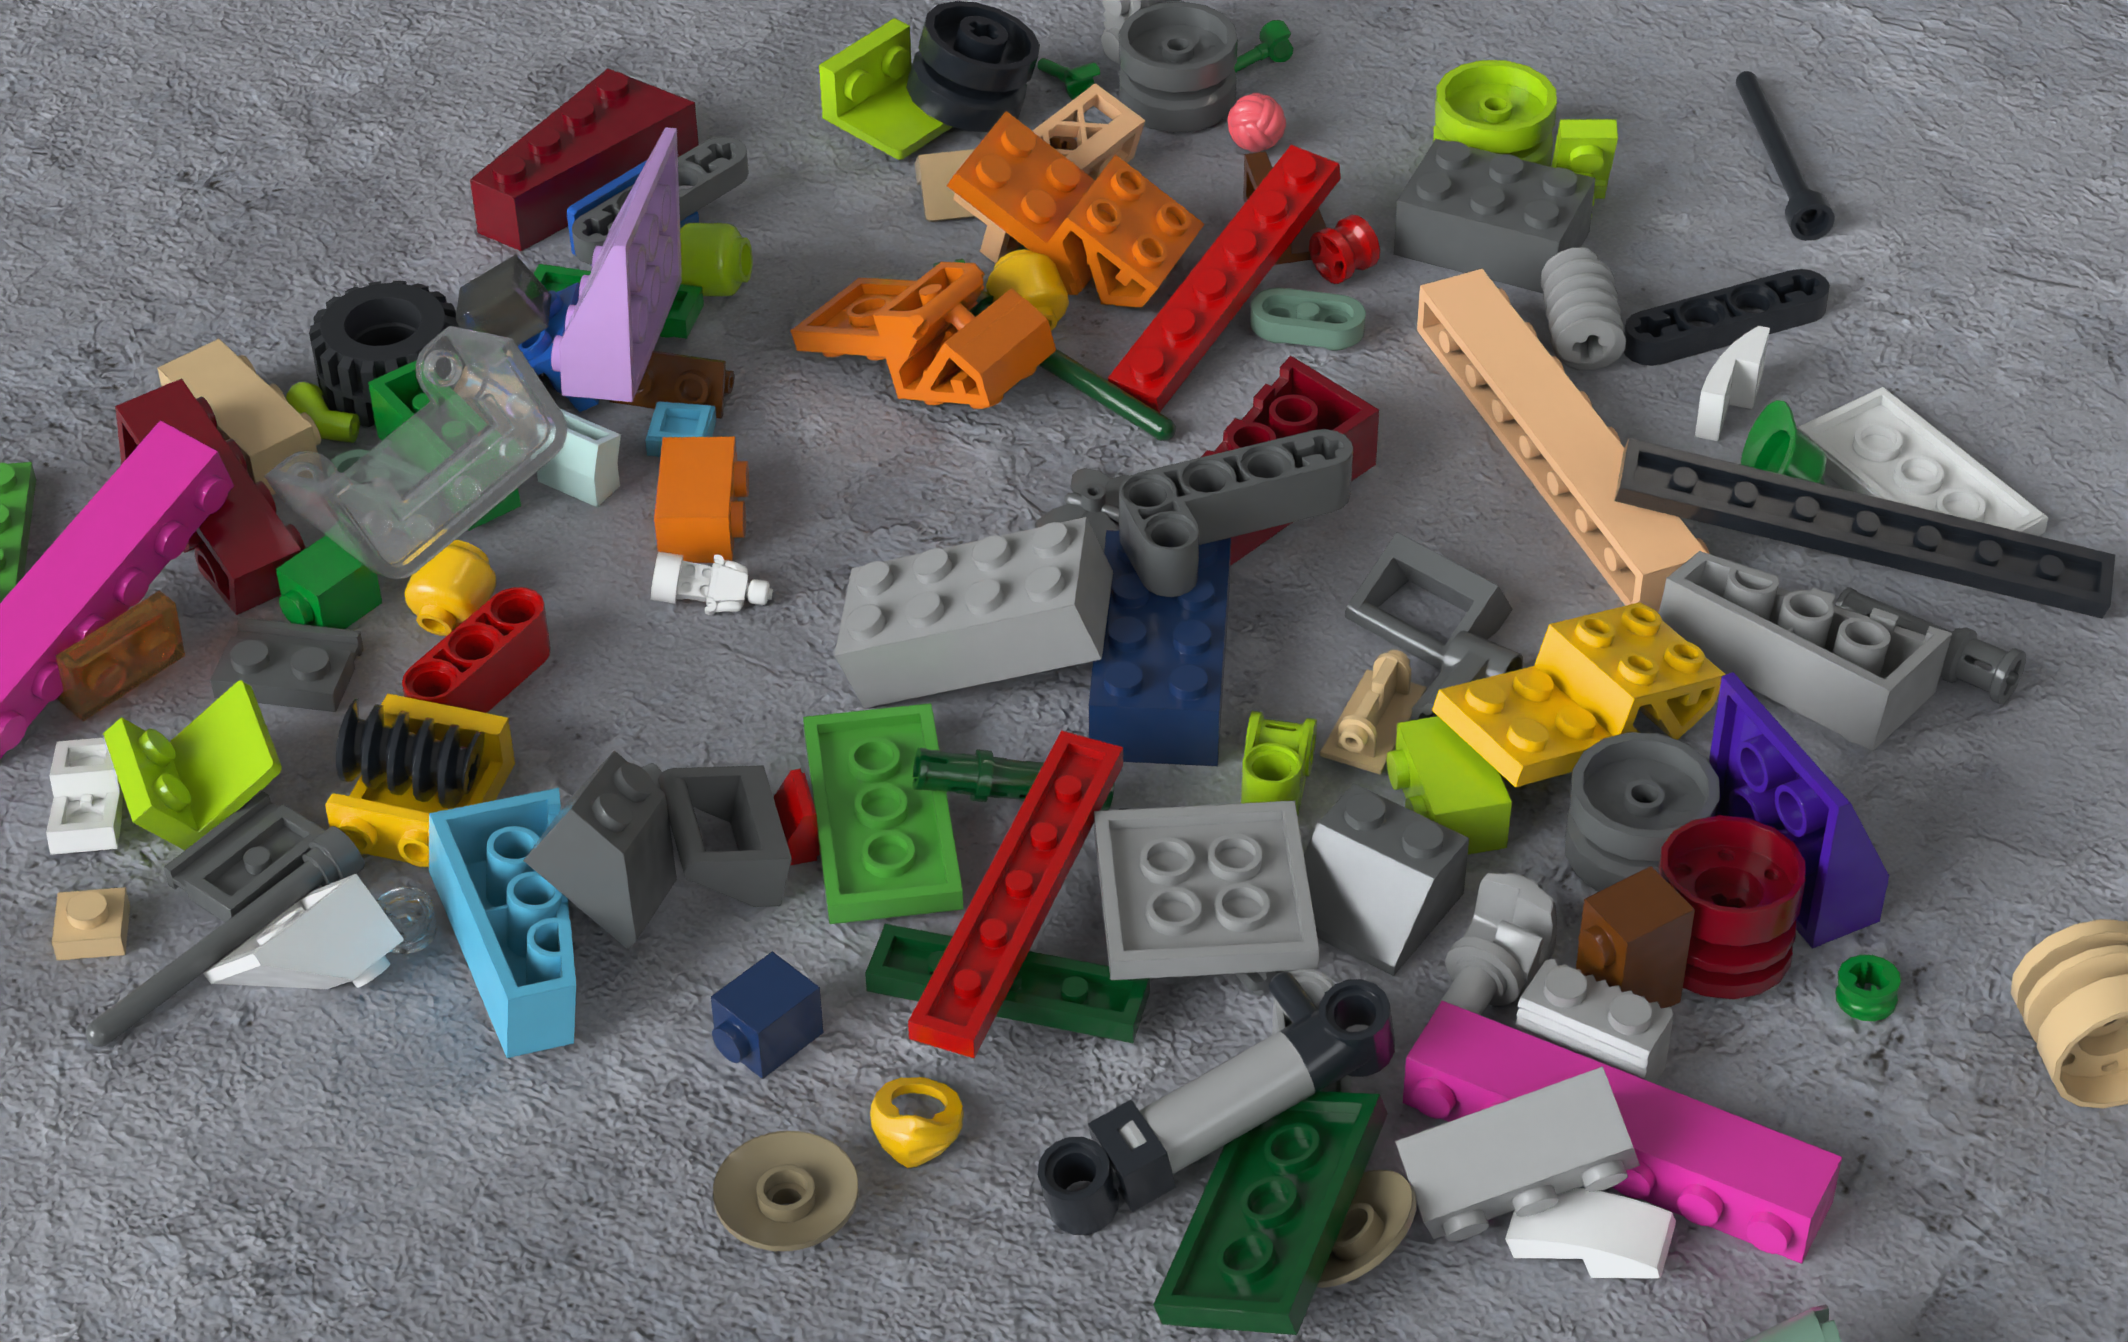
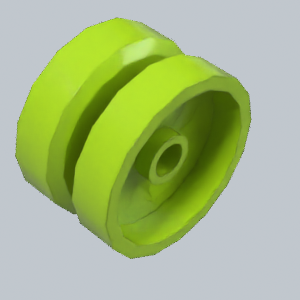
[1432,60,1557,167]

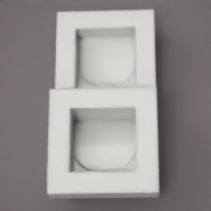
[1695,326,1770,441]
[46,737,123,855]
[1505,1188,1676,1278]

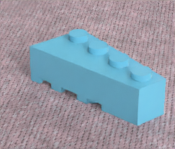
[429,788,576,1058]

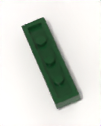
[865,923,1150,1043]

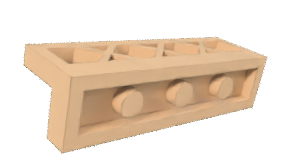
[953,83,1145,263]

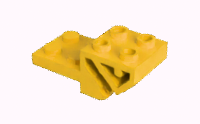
[1432,602,1726,787]

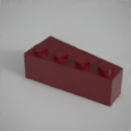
[470,68,699,251]
[1201,355,1379,566]
[115,378,306,615]

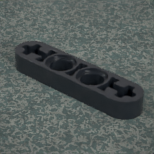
[1624,269,1830,366]

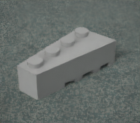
[1659,551,1952,751]

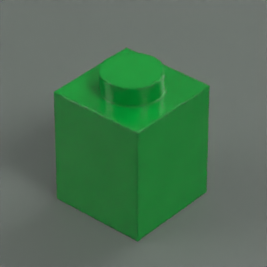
[276,531,382,629]

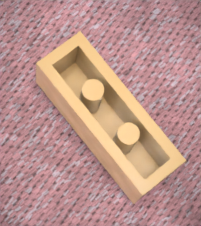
[157,339,321,495]

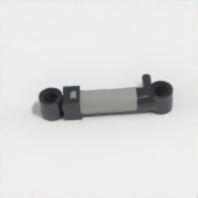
[1037,972,1395,1235]

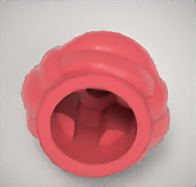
[1228,93,1286,153]

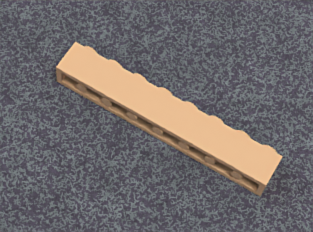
[1417,269,1709,613]

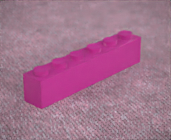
[0,420,234,759]
[1402,1001,1842,1264]

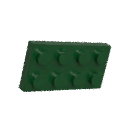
[1153,1091,1388,1335]

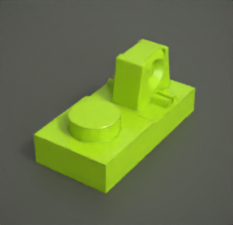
[1551,119,1618,218]

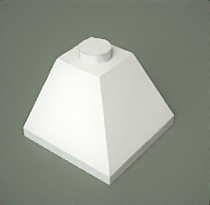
[203,874,404,989]

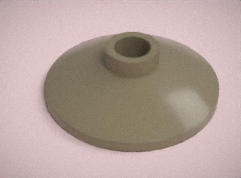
[713,1131,859,1251]
[1317,1170,1417,1288]

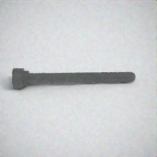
[86,826,365,1047]

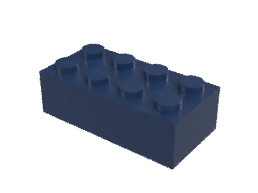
[1088,530,1231,767]

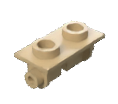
[1320,650,1427,775]

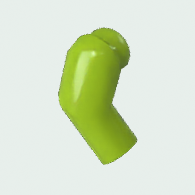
[286,382,360,443]

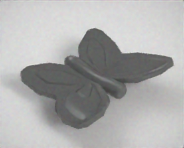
[1034,468,1130,552]

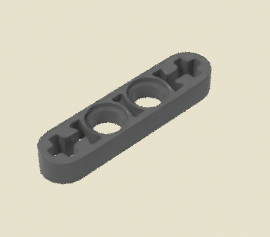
[572,137,749,264]

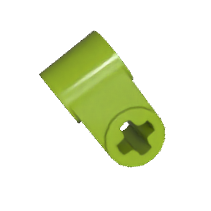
[1241,710,1317,817]

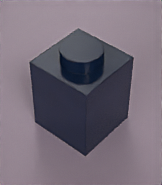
[711,951,824,1079]

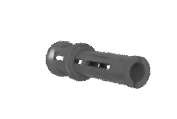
[1835,587,2026,704]

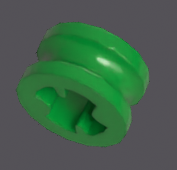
[1835,955,1901,1021]

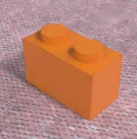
[654,436,749,563]

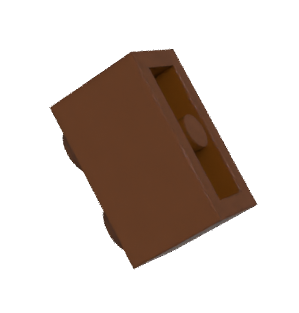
[1576,866,1695,1009]

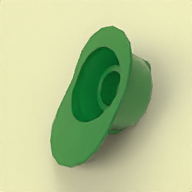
[1740,400,1827,485]

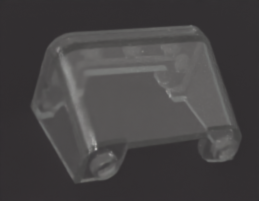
[264,326,567,579]

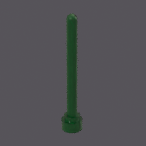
[970,290,1176,441]

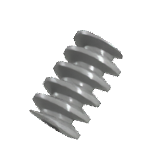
[1541,247,1626,370]

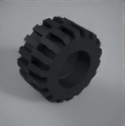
[309,280,464,427]

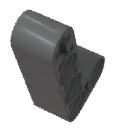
[1119,429,1353,597]

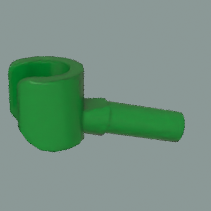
[1234,20,1294,73]
[1037,58,1101,100]

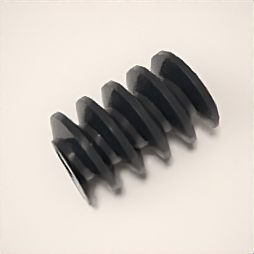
[336,699,485,809]

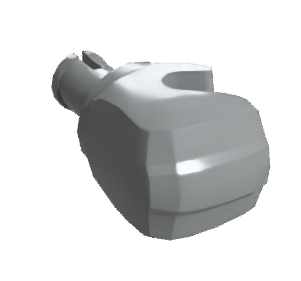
[1431,873,1557,1015]

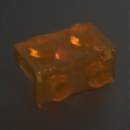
[56,590,185,721]

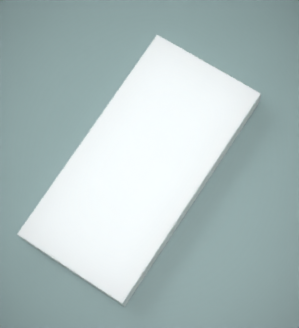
[1797,387,2048,536]

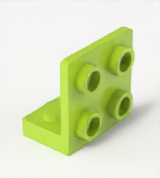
[819,18,952,160]
[103,680,282,851]

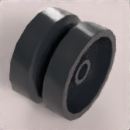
[906,1,1040,132]

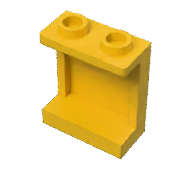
[325,693,515,867]

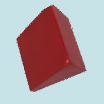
[773,768,820,866]

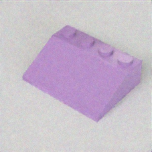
[551,127,682,402]

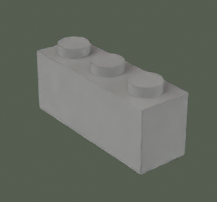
[1395,1067,1640,1241]

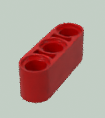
[402,587,551,713]

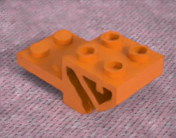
[946,111,1205,307]
[790,262,1056,409]

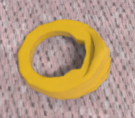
[870,1077,964,1168]

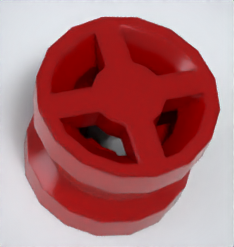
[1309,214,1380,284]

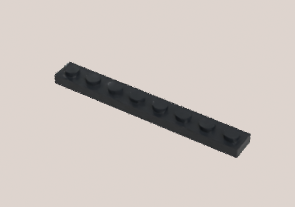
[1615,438,2115,619]

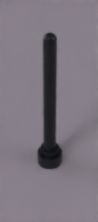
[1736,71,1835,241]

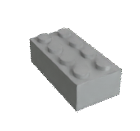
[834,517,1113,708]

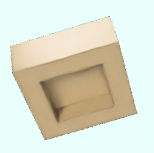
[52,887,130,961]

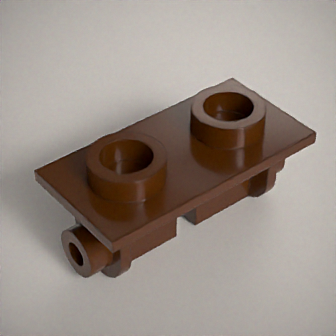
[609,351,735,419]

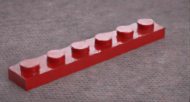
[1108,145,1341,413]
[908,730,1123,1059]

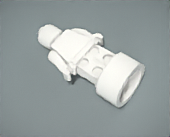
[651,551,773,615]

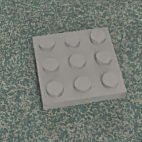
[1094,801,1319,980]

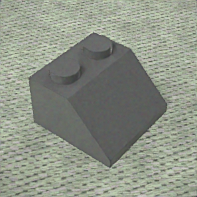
[523,750,677,949]
[1304,783,1469,976]

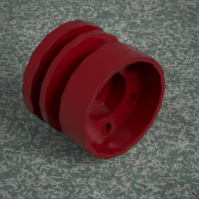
[1658,815,1805,999]

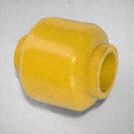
[986,249,1069,331]
[405,539,496,636]

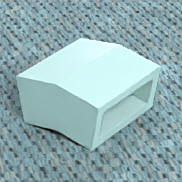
[534,409,621,508]

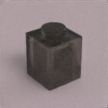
[456,254,552,360]

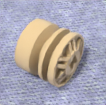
[2010,919,2128,1109]

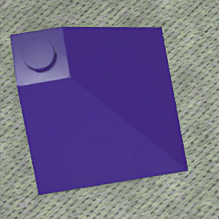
[1709,672,1889,949]

